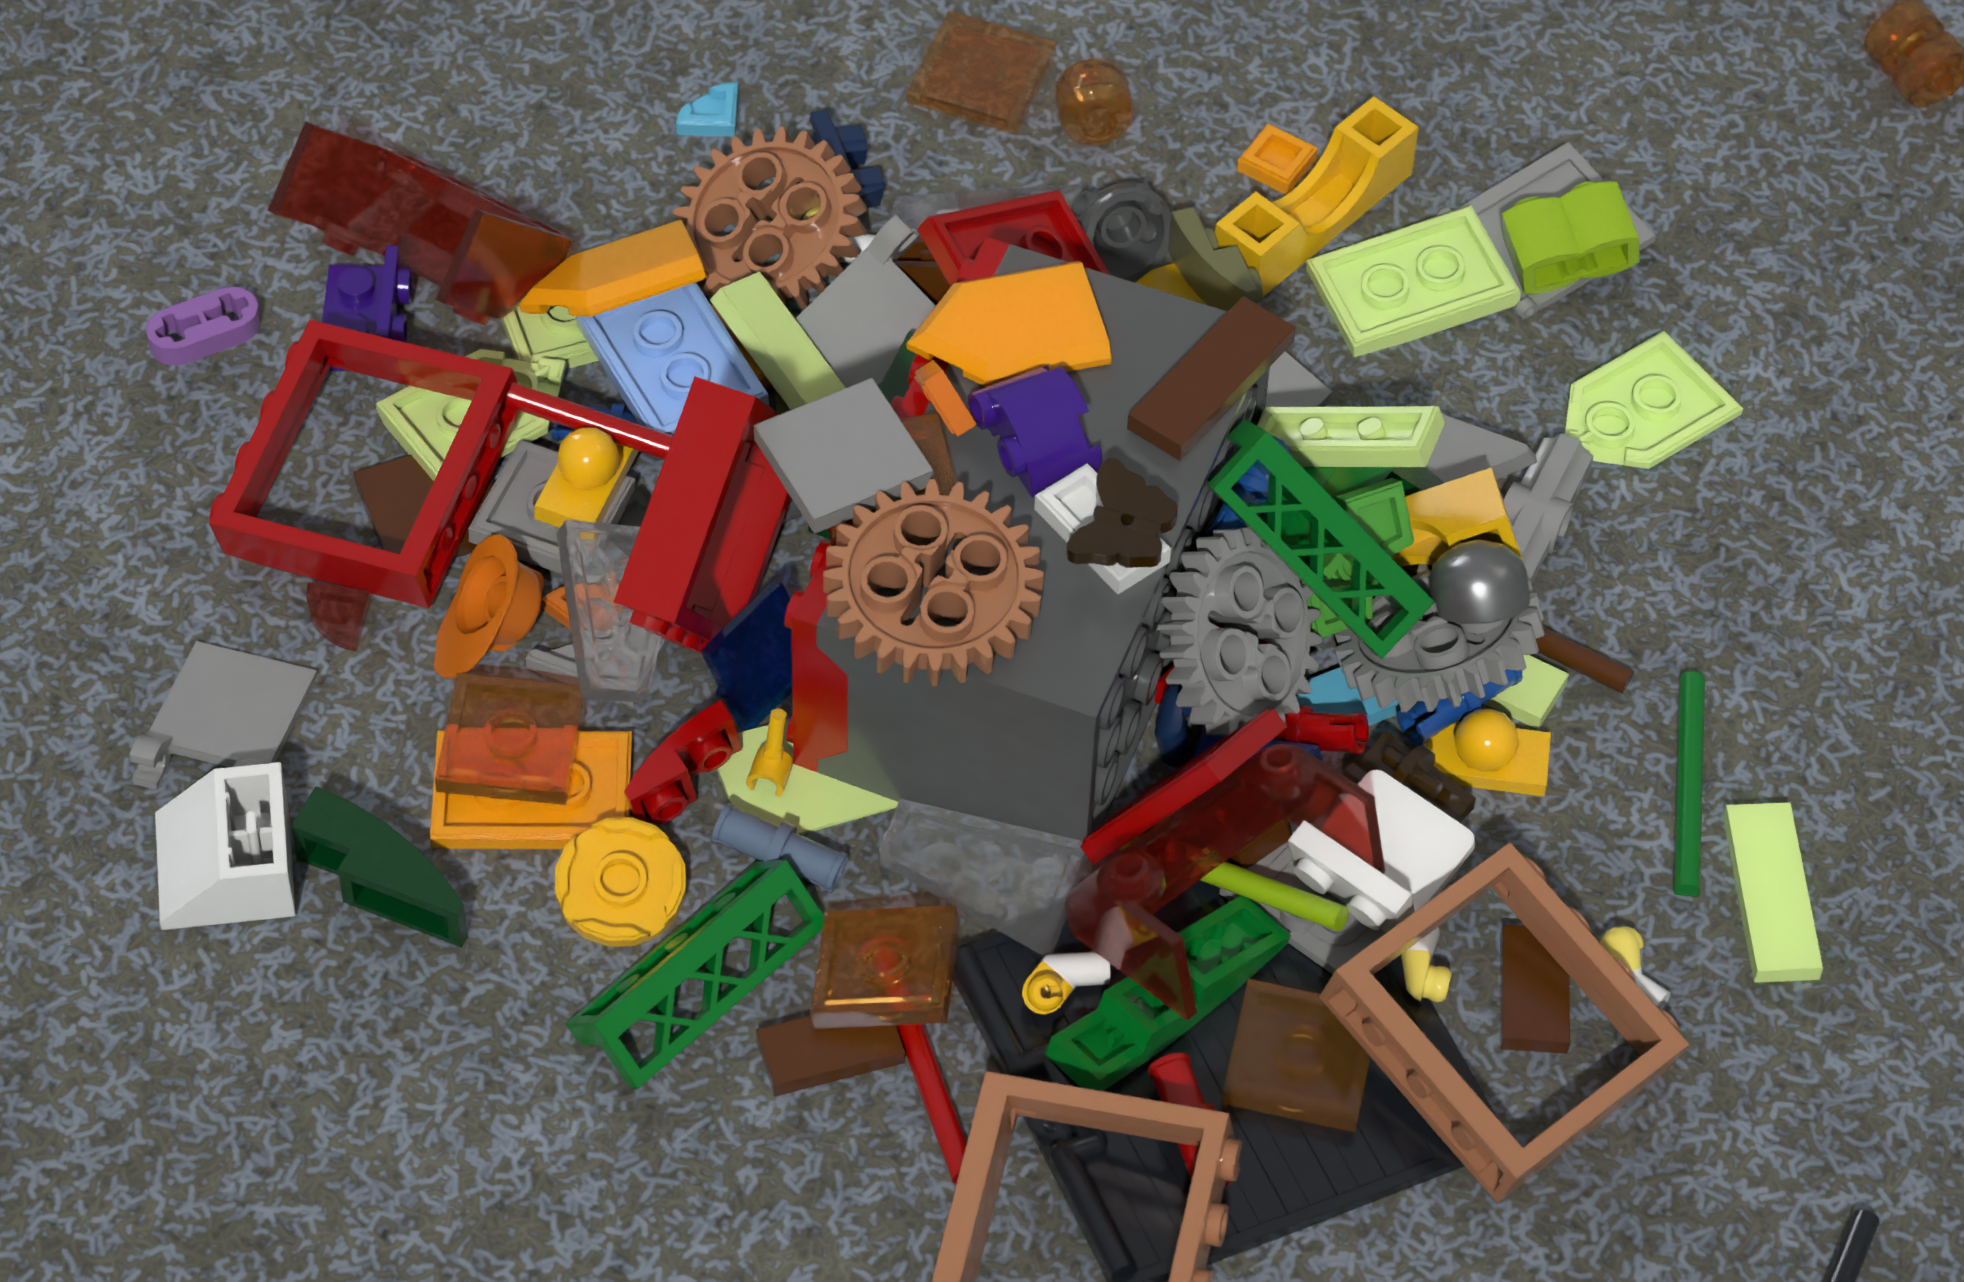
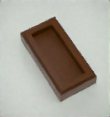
[1500,924,1570,1054]
[756,997,905,1096]

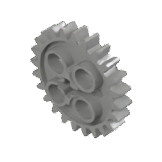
[1158,528,1322,737]
[1335,564,1545,712]

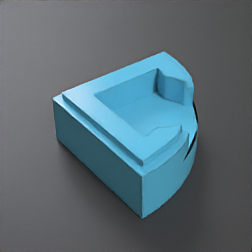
[676,83,738,137]

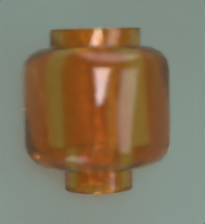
[1054,58,1134,146]

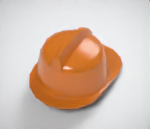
[434,534,544,679]

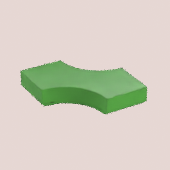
[1299,478,1414,638]

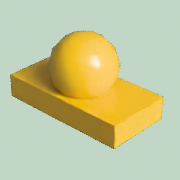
[534,427,638,539]
[1422,709,1551,796]

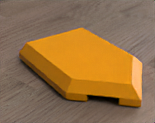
[519,220,706,317]
[906,261,1112,387]

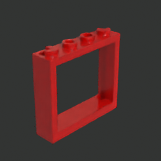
[209,319,521,609]
[613,376,791,658]

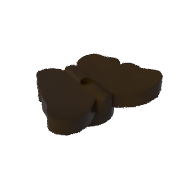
[1066,458,1178,568]

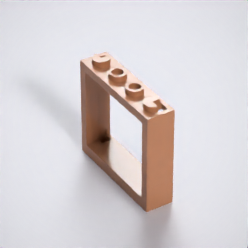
[1319,842,1690,1204]
[932,1071,1243,1282]

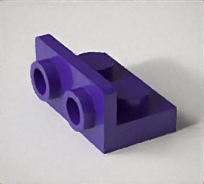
[322,245,413,372]

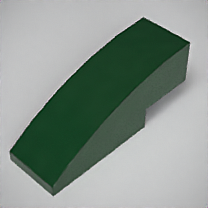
[291,786,468,948]

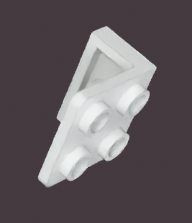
[1288,770,1475,933]

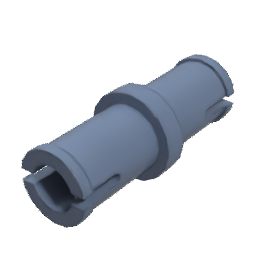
[711,802,848,893]

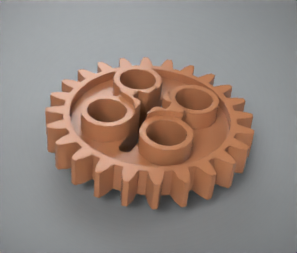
[673,127,867,308]
[823,479,1044,686]

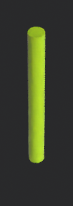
[1118,832,1349,932]

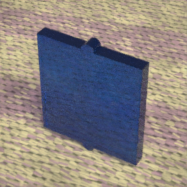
[700,580,792,731]

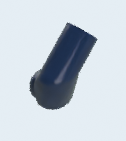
[1154,684,1193,768]

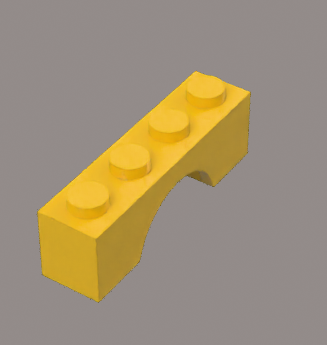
[1215,96,1419,297]
[1392,467,1523,567]

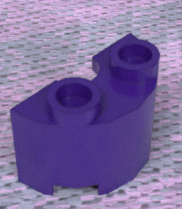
[968,365,1102,498]

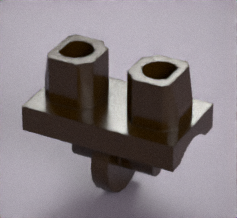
[1342,730,1476,822]

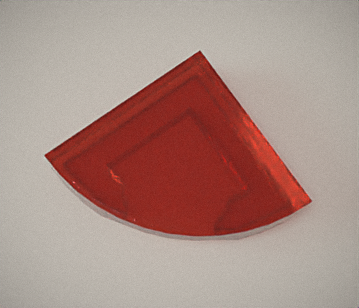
[306,582,372,652]

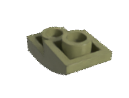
[1168,206,1263,311]

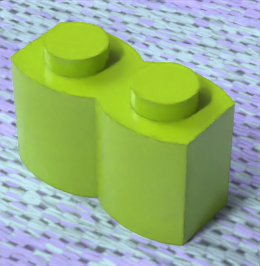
[1502,181,1639,294]

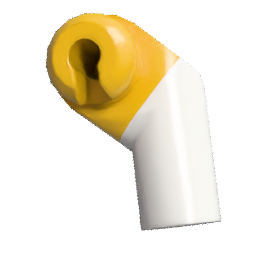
[1022,951,1110,1015]

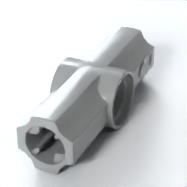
[1504,433,1593,585]

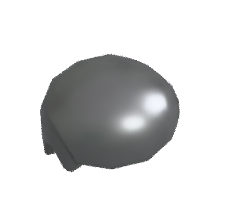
[1430,539,1530,624]

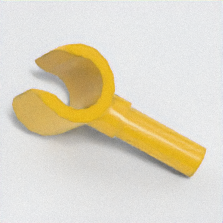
[746,708,793,797]

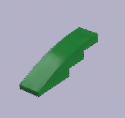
[1045,895,1291,1091]

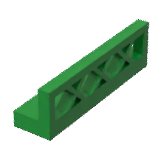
[1206,419,1435,659]
[565,860,829,1089]

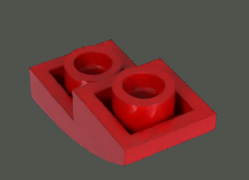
[624,700,742,824]

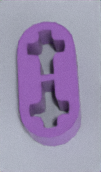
[146,286,261,366]

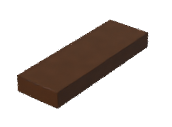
[1127,296,1296,461]

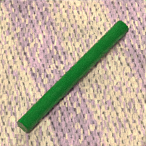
[1673,671,1705,897]

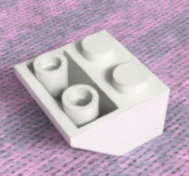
[155,762,295,930]

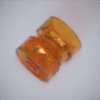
[1864,0,1964,109]

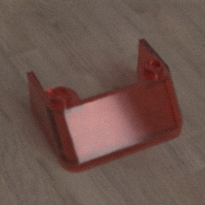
[267,121,575,326]
[1065,744,1385,1020]

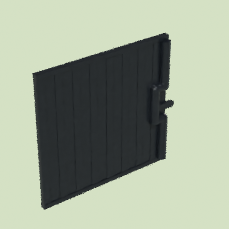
[942,854,1499,1282]

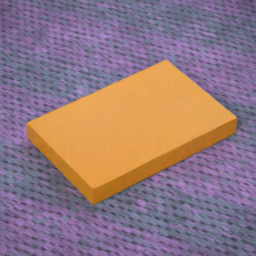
[430,730,633,849]

